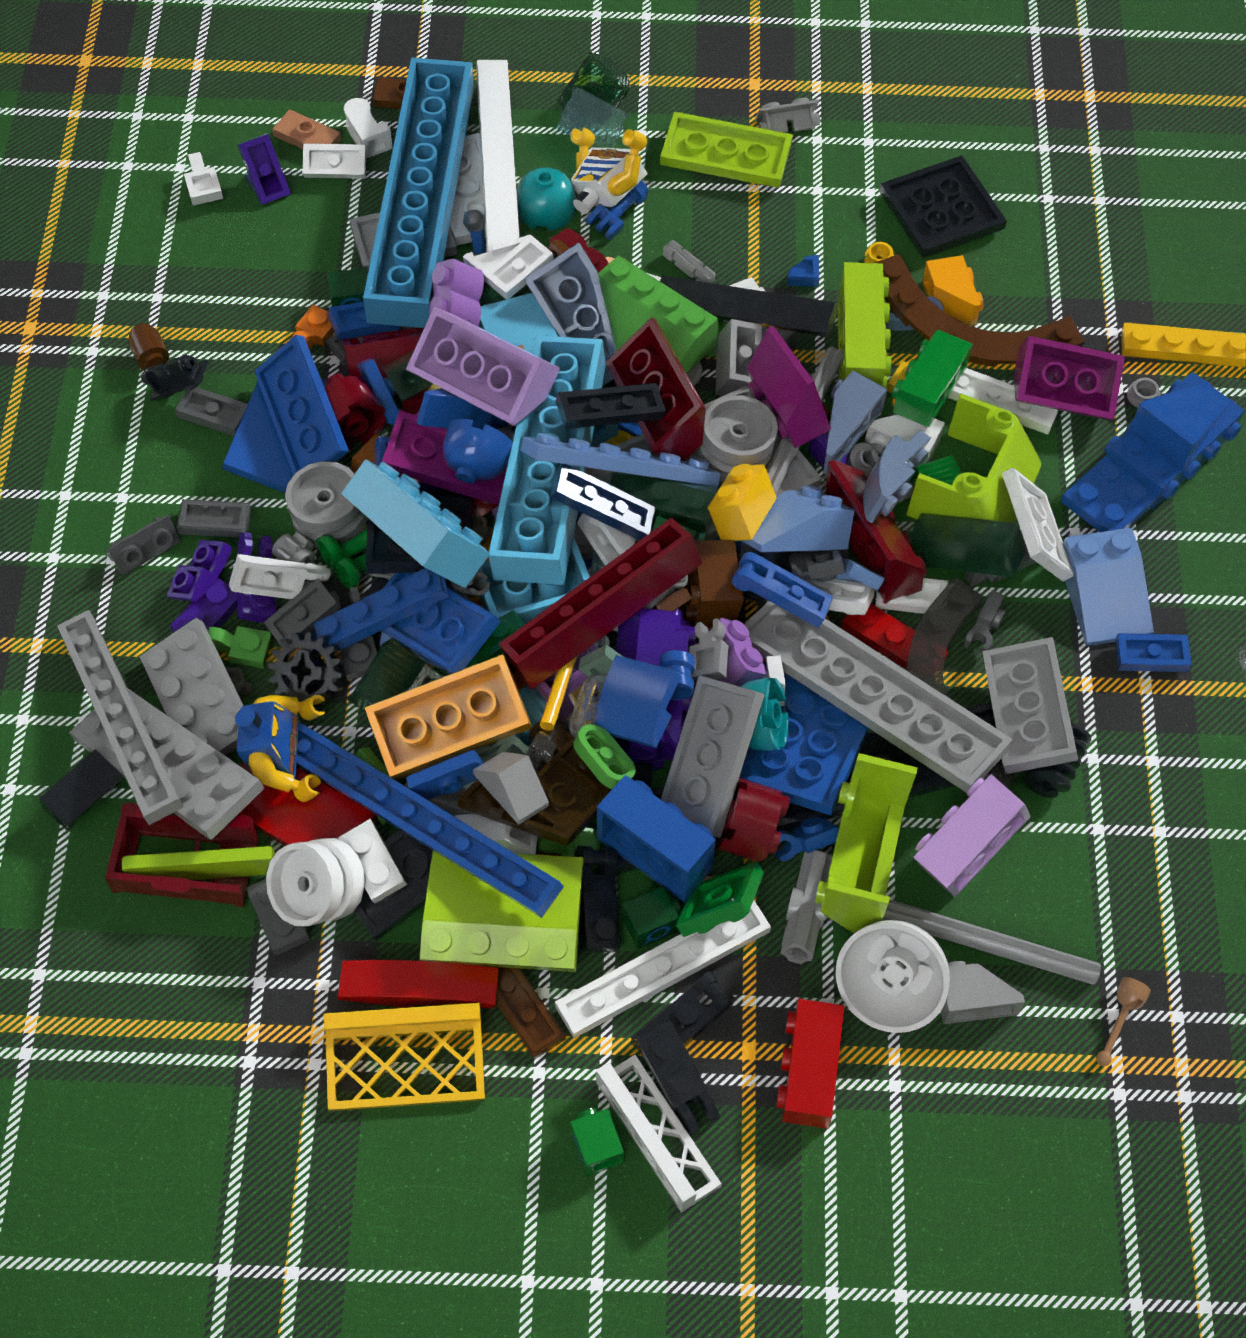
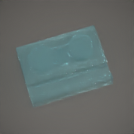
[556,87,629,148]

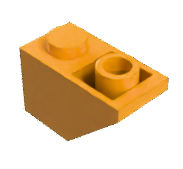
[922,255,983,326]

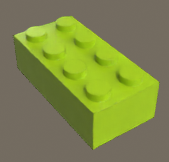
[837,262,891,389]

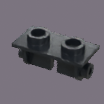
[141,354,209,401]

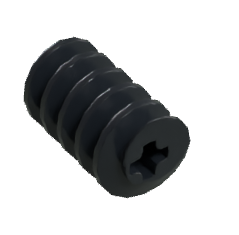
[1024,722,1092,798]

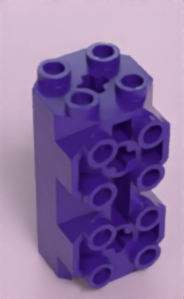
[612,607,696,771]

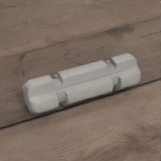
[663,240,716,283]

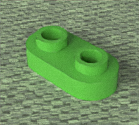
[573,724,635,789]

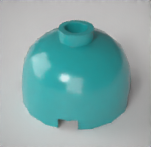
[516,167,576,231]
[740,678,789,751]

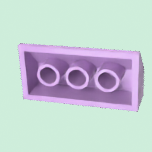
[406,307,560,425]

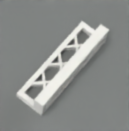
[596,1055,722,1213]

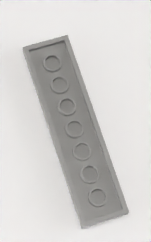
[744,601,1013,793]

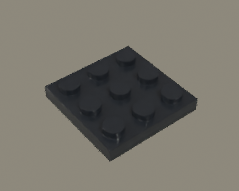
[879,155,1007,258]
[366,494,473,574]

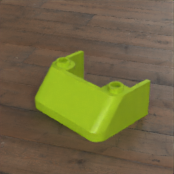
[906,393,1041,548]
[814,753,918,933]

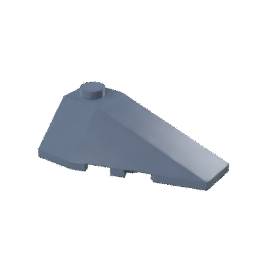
[524,243,616,386]

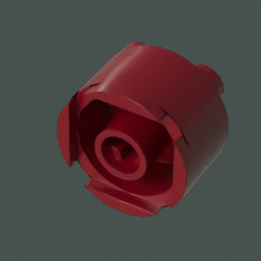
[324,374,386,450]
[715,778,790,862]

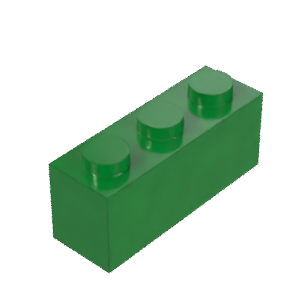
[892,329,973,427]

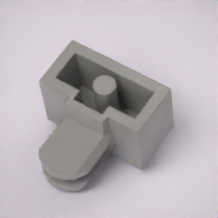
[715,319,762,396]

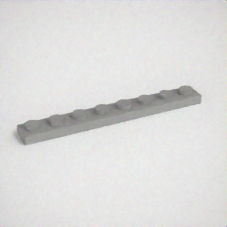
[57,610,183,825]

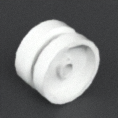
[266,838,365,926]

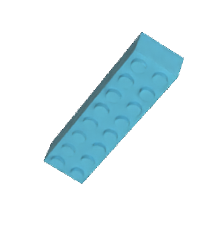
[488,336,606,585]

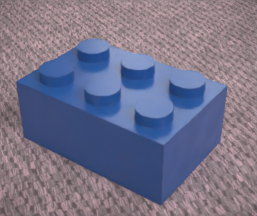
[597,775,716,903]

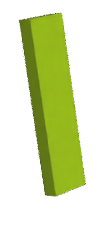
[122,846,275,880]

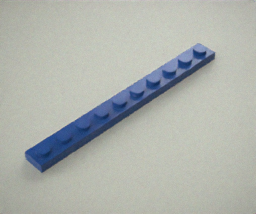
[296,722,564,918]

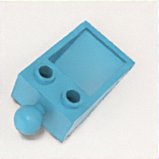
[479,293,558,353]

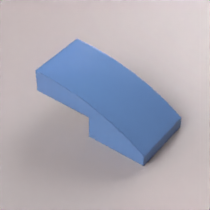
[835,559,885,591]

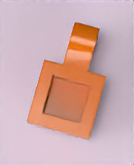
[292,305,335,350]

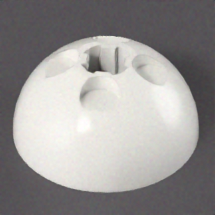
[836,920,950,1033]

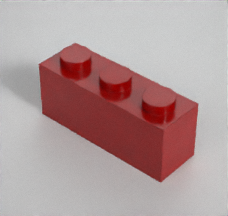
[776,998,844,1129]

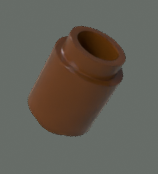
[128,323,169,371]

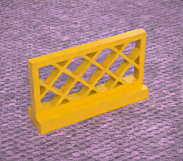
[324,1003,485,1111]

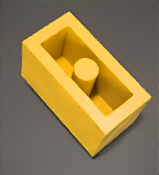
[708,464,777,541]

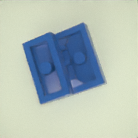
[595,655,681,748]

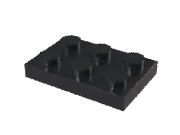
[354,830,433,941]

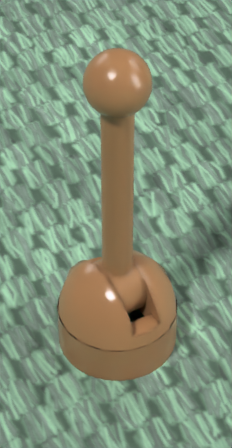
[1096,977,1151,1066]

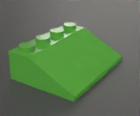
[557,255,718,374]

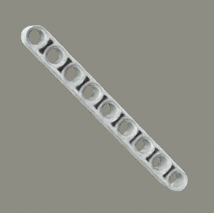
[477,60,519,252]

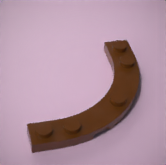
[875,254,1085,366]

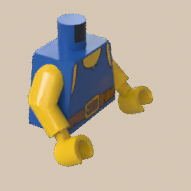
[235,695,325,802]

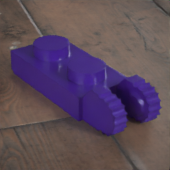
[237,532,276,623]

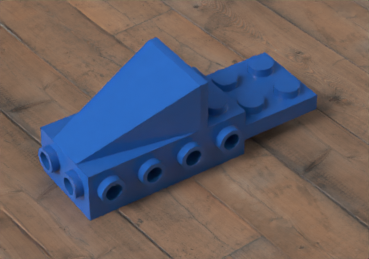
[1061,372,1245,532]

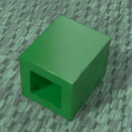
[570,1108,624,1177]

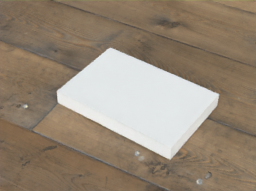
[1002,468,1074,582]

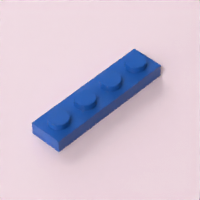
[314,568,449,652]

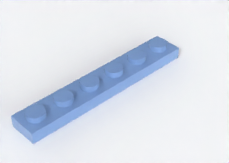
[520,433,721,487]

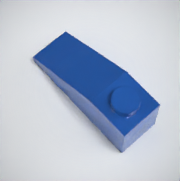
[416,388,508,430]

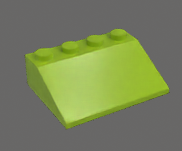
[420,851,584,972]

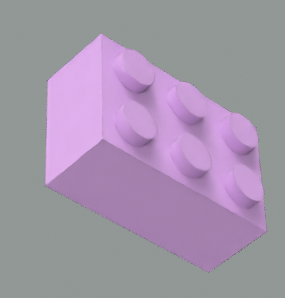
[914,774,1031,898]

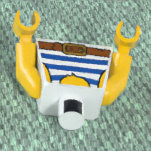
[570,127,647,214]

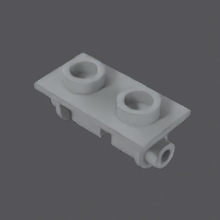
[755,98,820,133]

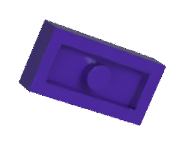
[170,578,238,633]

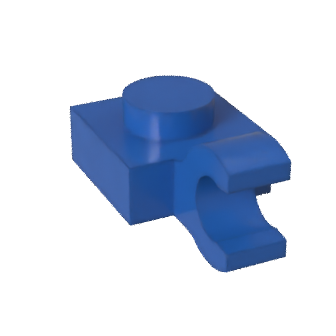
[775,817,838,861]

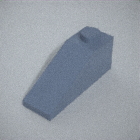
[823,371,887,475]

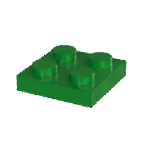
[676,861,764,937]

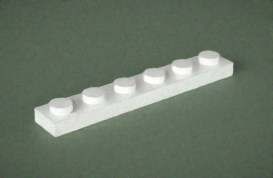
[555,900,771,1038]

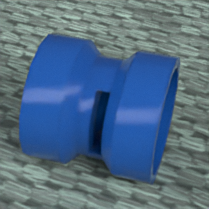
[659,650,695,700]

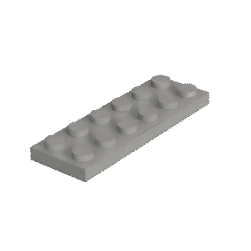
[69,688,264,840]

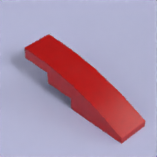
[337,960,499,1009]

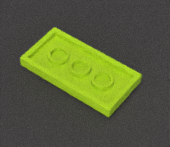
[660,112,793,188]

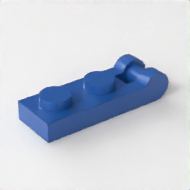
[732,552,833,628]

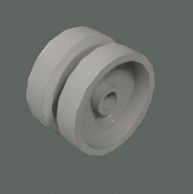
[698,395,778,482]
[285,461,367,549]

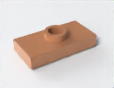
[273,109,341,150]

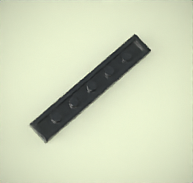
[660,275,839,338]

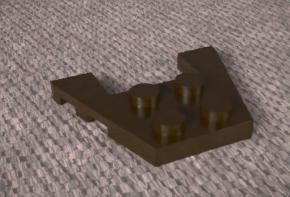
[458,717,612,846]

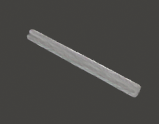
[766,347,843,494]
[883,899,1101,984]

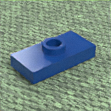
[357,359,399,425]
[406,750,485,800]

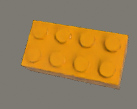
[365,654,532,780]

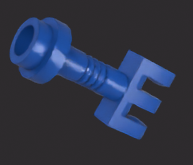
[586,181,649,240]

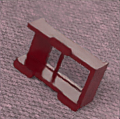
[105,803,258,907]

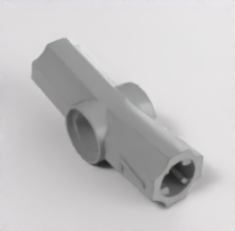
[780,850,832,964]

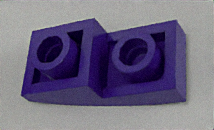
[167,540,232,602]

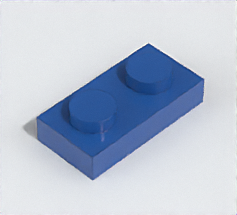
[328,301,400,340]
[1115,633,1192,672]

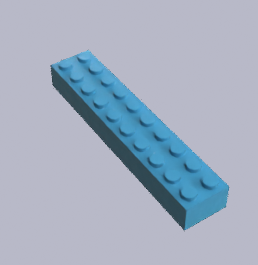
[363,57,474,328]

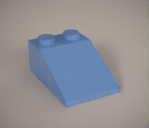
[741,486,854,552]
[1063,528,1154,646]

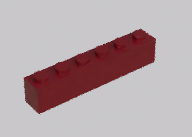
[499,518,703,690]

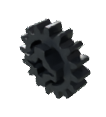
[267,632,346,708]

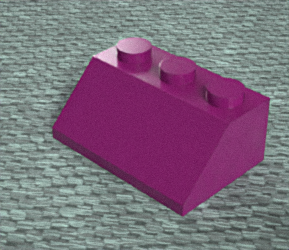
[747,326,831,448]
[1014,336,1125,421]

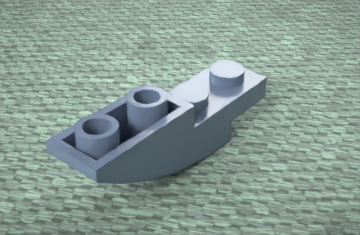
[863,430,931,523]

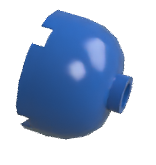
[443,419,513,484]

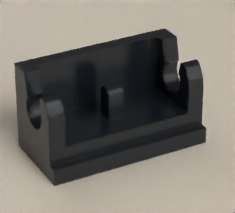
[40,749,124,831]

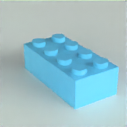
[341,459,490,588]

